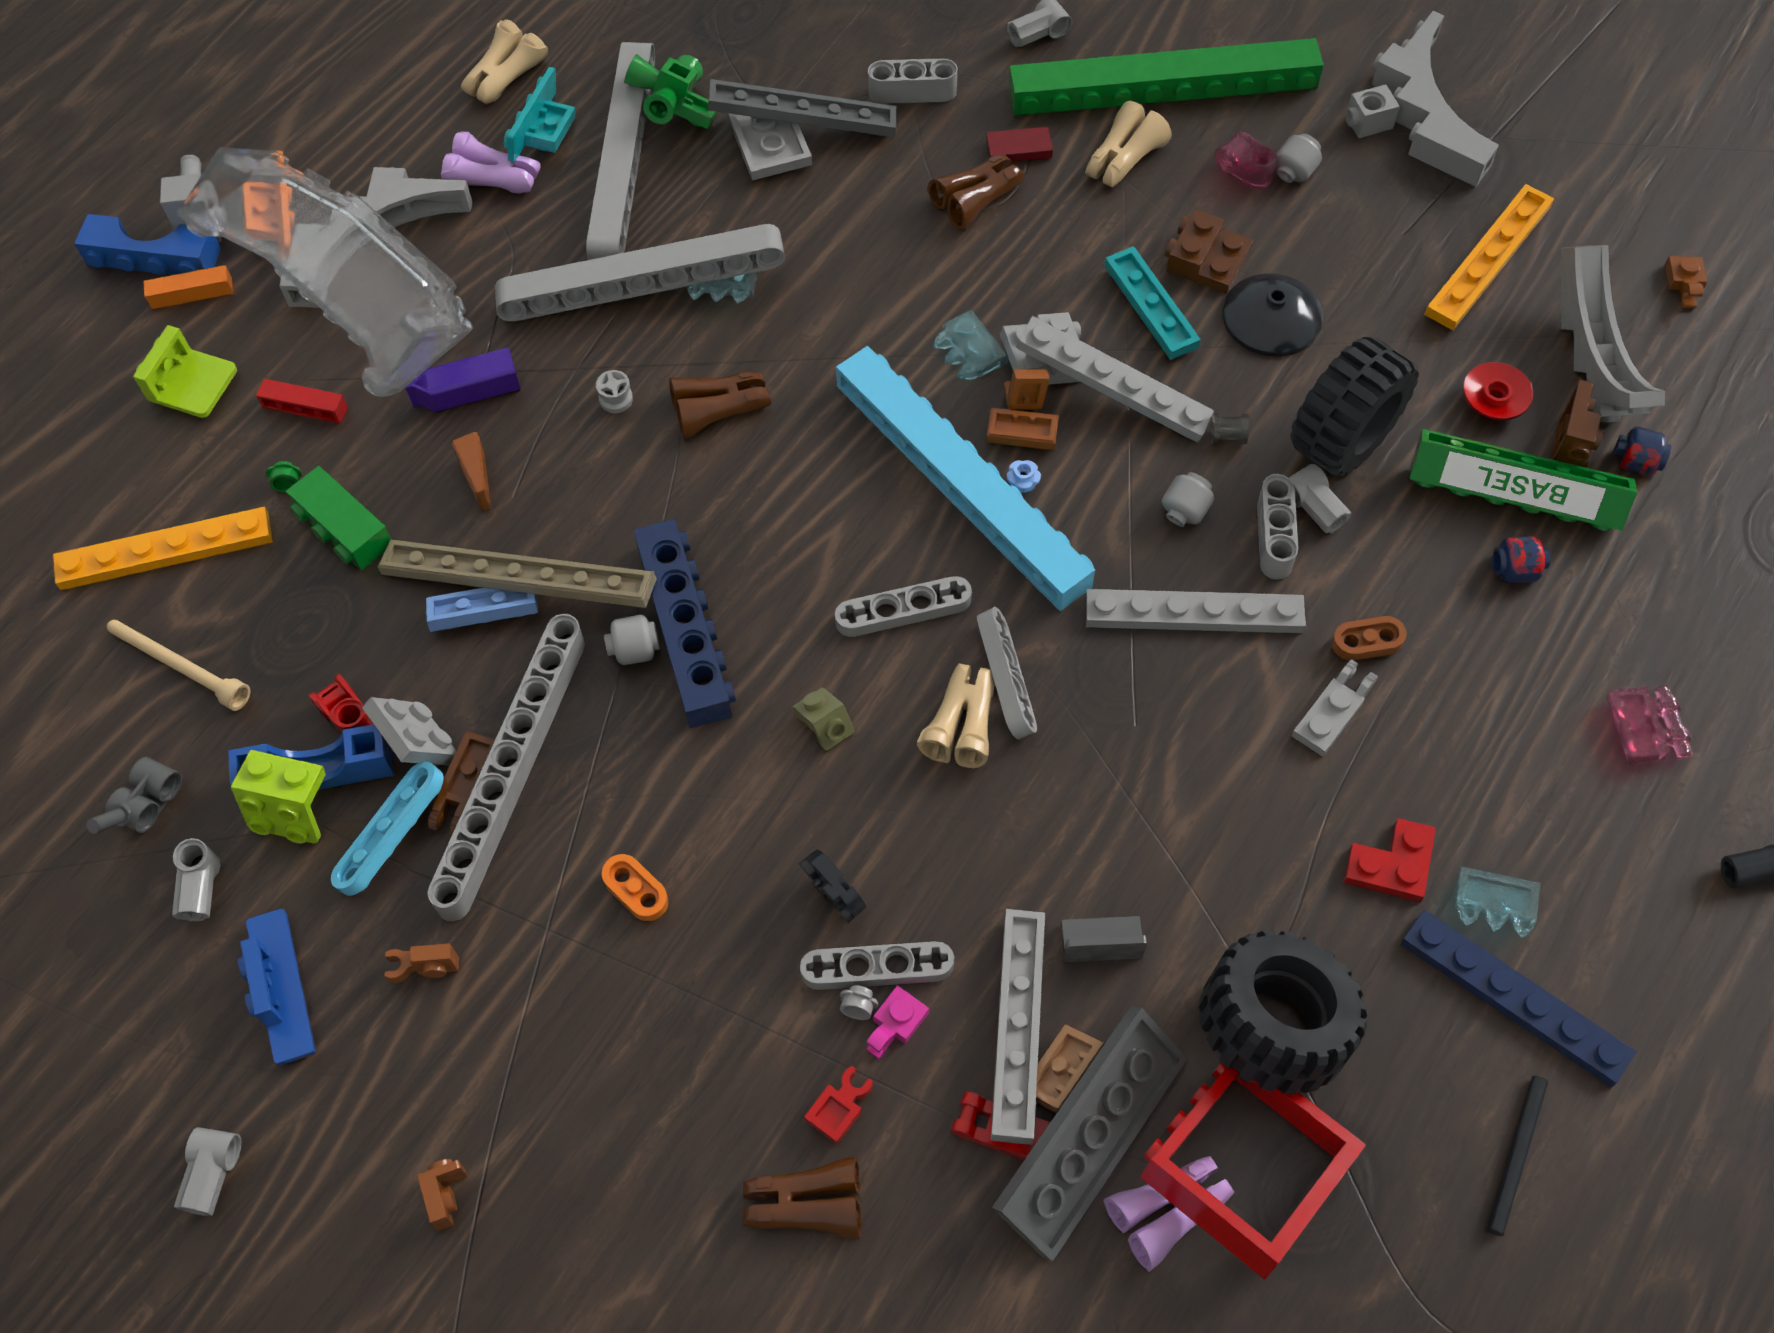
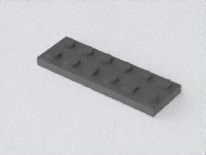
[992,1005,1188,1262]

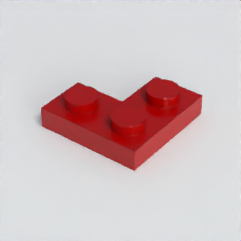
[1344,818,1436,903]

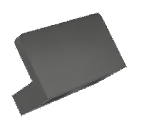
[1061,916,1147,962]

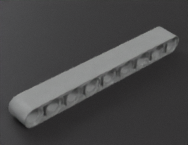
[586,42,655,260]
[494,224,785,322]
[428,614,585,922]

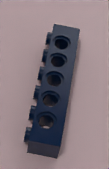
[633,519,736,729]

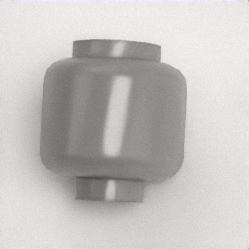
[1274,134,1322,183]
[1161,472,1214,527]
[604,615,660,666]

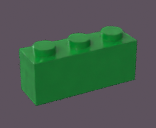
[286,466,392,571]

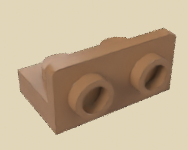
[1036,1024,1104,1113]

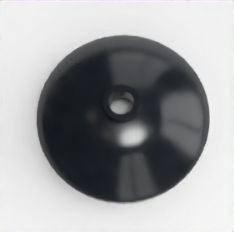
[1223,273,1323,357]

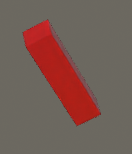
[256,379,348,424]

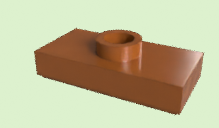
[986,408,1059,450]

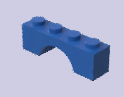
[74,214,221,275]
[228,724,395,790]

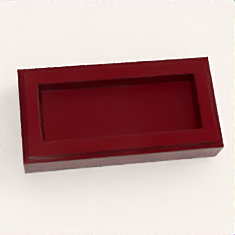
[986,127,1053,162]

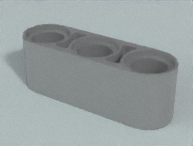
[868,59,958,104]
[1257,474,1298,580]

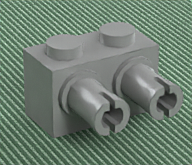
[160,155,226,242]

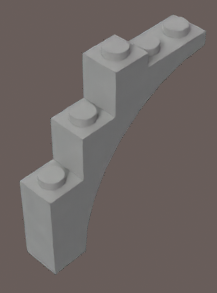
[1372,11,1499,187]
[279,167,473,308]
[1561,245,1665,422]

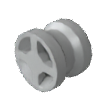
[596,370,633,413]

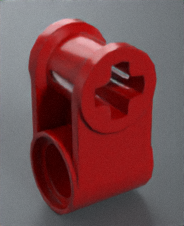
[308,674,373,735]

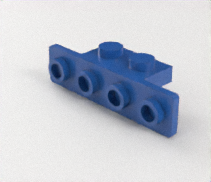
[238,909,316,1065]

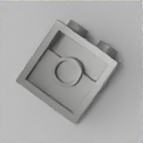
[1000,312,1081,385]

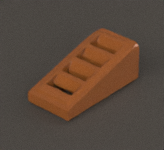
[452,432,490,511]

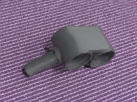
[86,757,182,834]

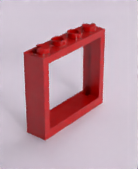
[1140,1062,1366,1280]

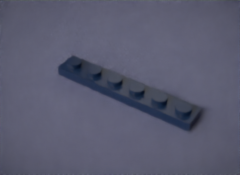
[1401,910,1637,1087]

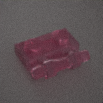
[1606,685,1693,764]

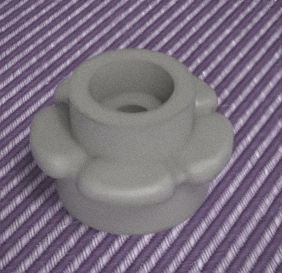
[840,985,878,1020]

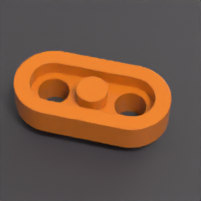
[602,854,668,921]

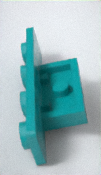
[504,67,575,162]

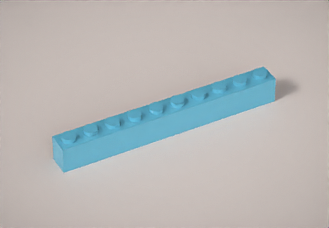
[836,346,1095,612]

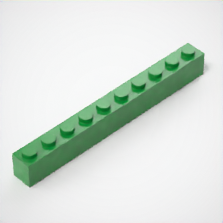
[1009,38,1324,116]

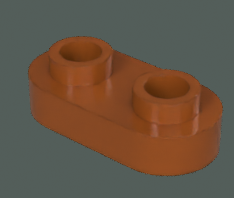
[1332,616,1407,661]

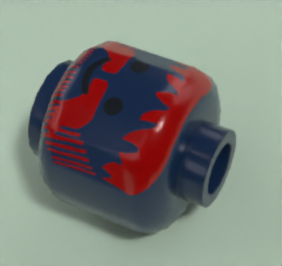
[1613,427,1671,476]
[1492,536,1551,584]

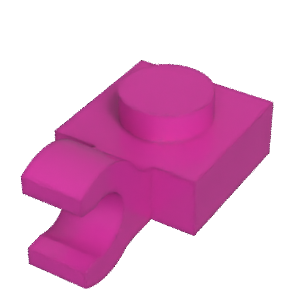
[866,986,930,1059]

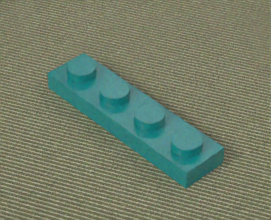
[1104,246,1201,360]

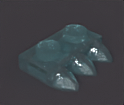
[687,272,759,304]
[933,310,1007,380]
[1453,866,1540,938]

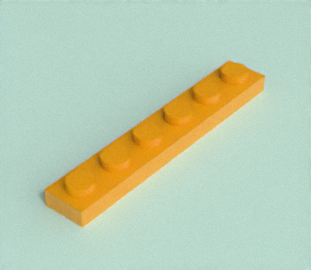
[1424,184,1554,331]
[53,507,273,590]

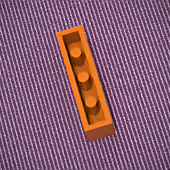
[143,265,234,309]

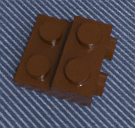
[1165,209,1253,294]
[1549,380,1604,468]

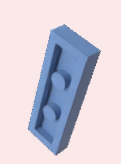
[426,588,538,632]

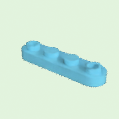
[331,761,444,896]

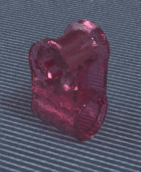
[1214,131,1277,189]

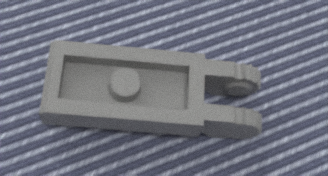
[1292,659,1378,757]

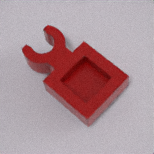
[804,1066,873,1145]

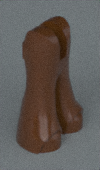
[927,154,1025,230]
[669,370,771,439]
[743,1156,862,1240]

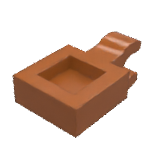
[1665,256,1707,308]
[384,943,459,983]

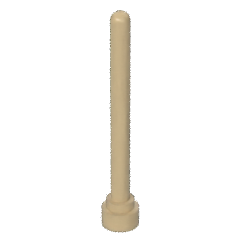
[107,620,251,711]

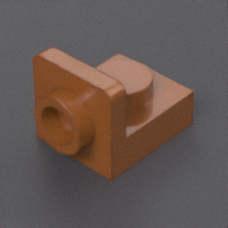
[1003,369,1049,410]
[417,1159,467,1232]

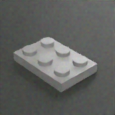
[726,113,812,181]

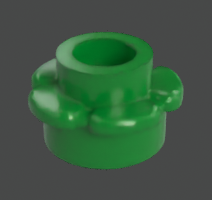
[266,461,302,493]

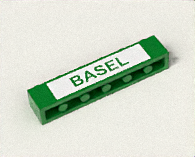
[1409,429,1637,531]

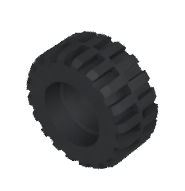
[1290,337,1419,476]
[1199,930,1368,1094]

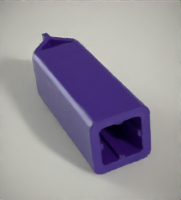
[405,347,521,412]

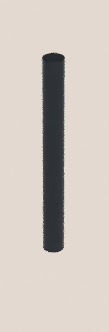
[1487,1076,1548,1236]

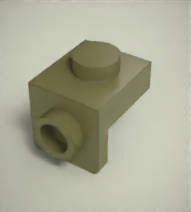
[792,687,855,750]

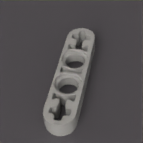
[835,576,972,637]
[977,607,1037,740]
[800,941,954,990]

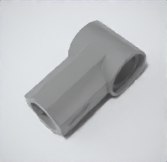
[1007,0,1073,48]
[1289,464,1351,534]
[172,838,221,922]
[174,1127,242,1216]

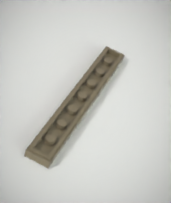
[378,539,657,608]

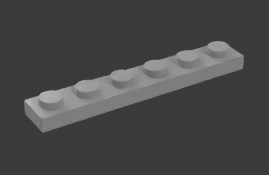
[1016,316,1214,443]
[1086,589,1306,633]
[990,909,1045,1145]

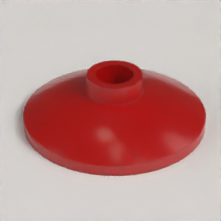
[1463,362,1533,420]

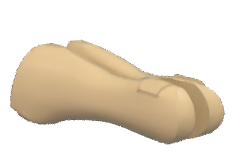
[461,19,548,105]
[1085,101,1172,188]
[917,663,995,768]

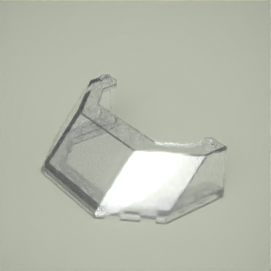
[177,147,473,397]

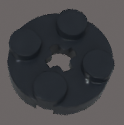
[799,849,867,923]

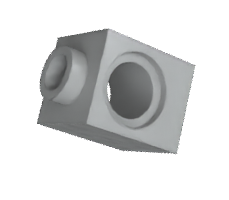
[1345,85,1400,138]

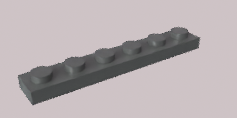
[708,79,896,137]

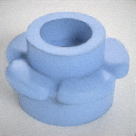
[1006,460,1041,493]

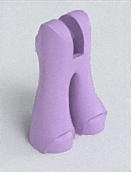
[441,132,541,194]
[1103,1156,1234,1272]

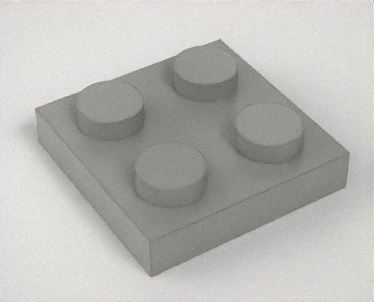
[362,697,456,765]

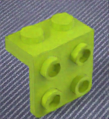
[133,325,237,418]
[231,750,326,844]

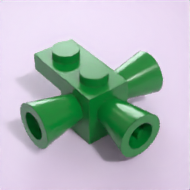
[624,54,718,129]

